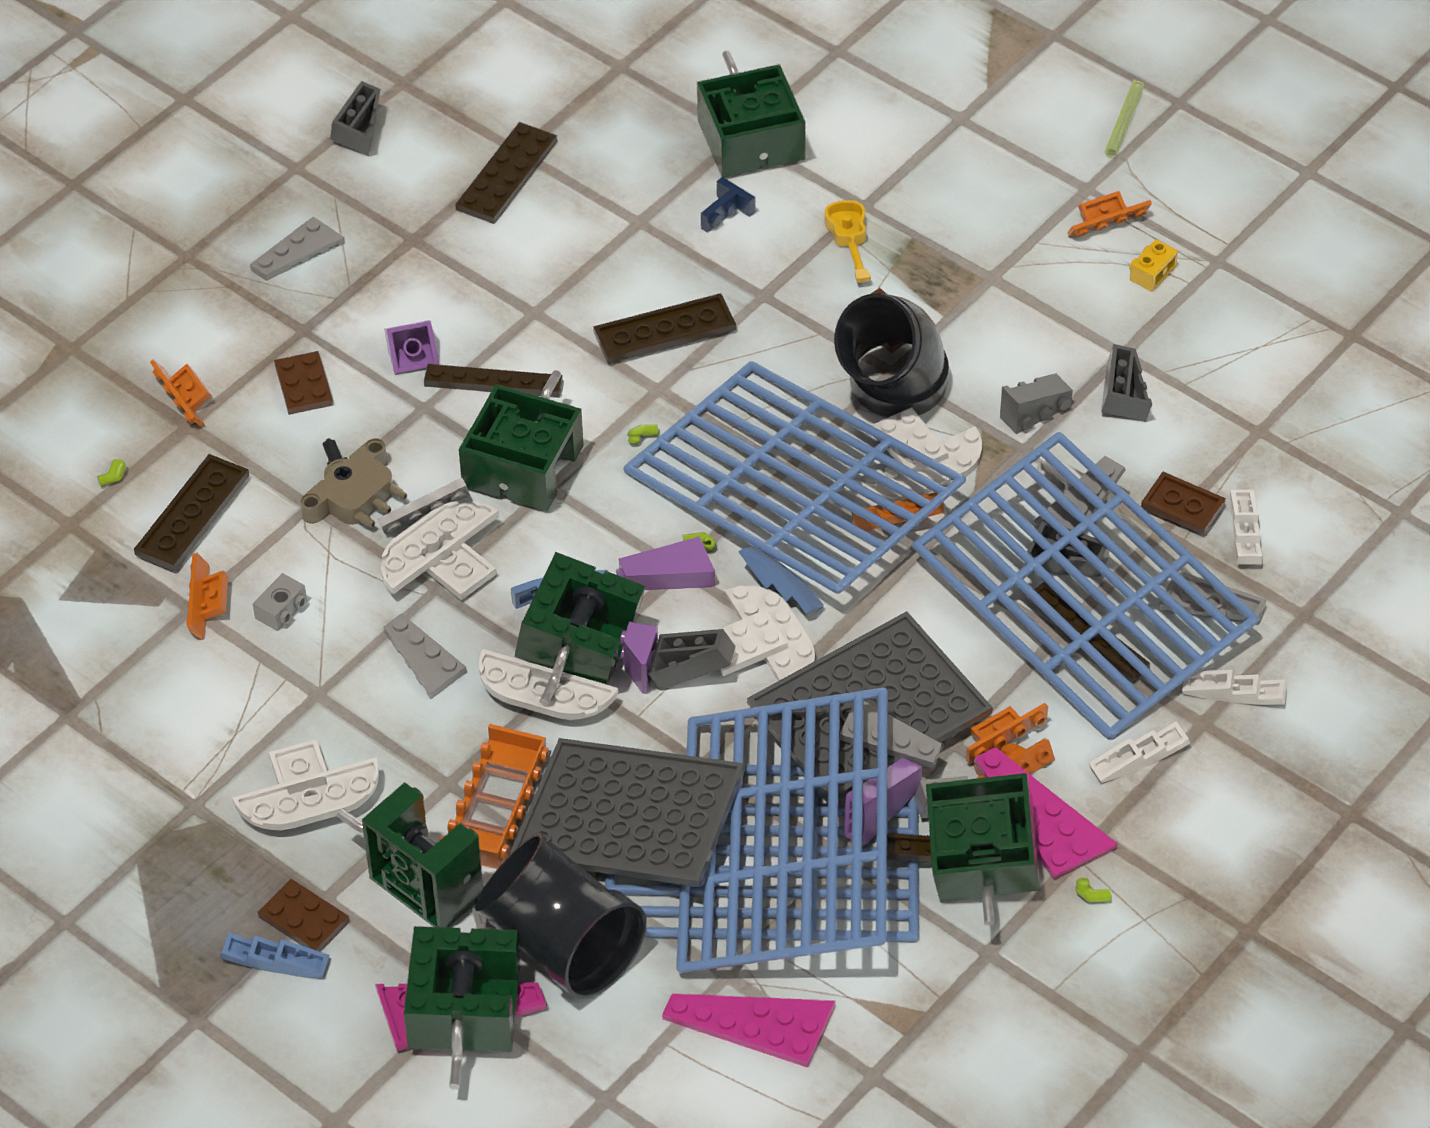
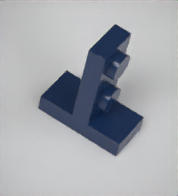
[701,177,755,233]

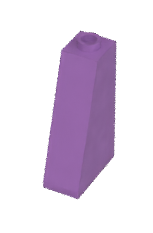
[616,536,715,590]
[844,758,922,846]

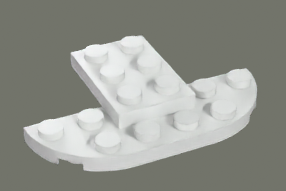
[856,408,982,502]
[381,501,499,600]
[719,585,815,681]
[479,649,618,720]
[232,739,379,831]

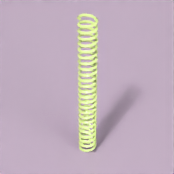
[1105,79,1144,158]

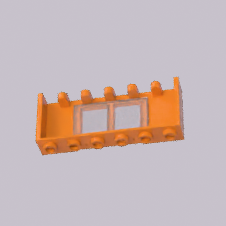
[440,724,549,869]

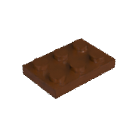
[274,351,333,415]
[1141,471,1226,535]
[258,879,350,952]

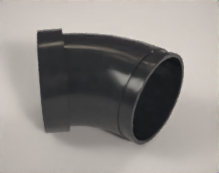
[834,294,949,418]
[475,833,647,999]

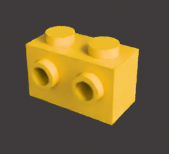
[1129,239,1178,292]

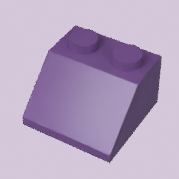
[384,320,439,374]
[620,622,658,694]

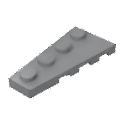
[250,217,345,281]
[1034,456,1126,529]
[378,478,470,532]
[1159,571,1266,621]
[383,613,467,699]
[840,701,942,768]

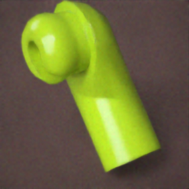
[627,424,658,444]
[97,459,126,487]
[682,532,716,551]
[1075,877,1111,903]

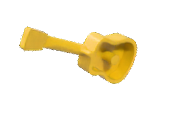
[824,200,871,283]

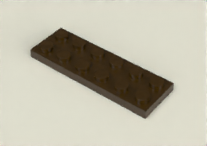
[455,122,557,224]
[593,293,736,364]
[134,454,249,571]

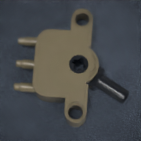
[300,438,407,527]

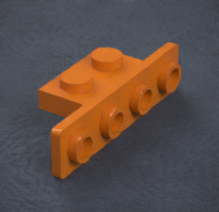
[1067,191,1152,237]
[150,359,212,427]
[851,492,944,531]
[186,553,228,639]
[966,703,1048,764]
[973,738,1055,779]

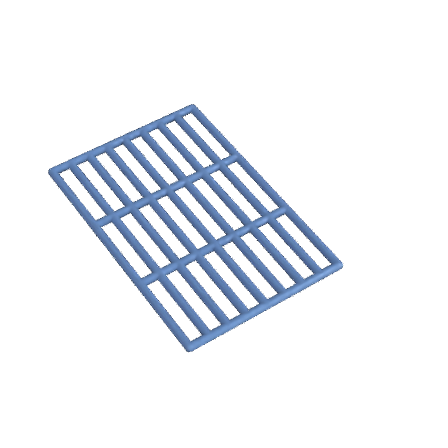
[623,361,966,594]
[912,432,1259,739]
[676,688,888,973]
[605,765,919,942]

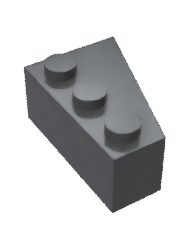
[330,81,381,156]
[1101,344,1152,422]
[1000,373,1073,434]
[1025,520,1109,576]
[648,629,736,690]

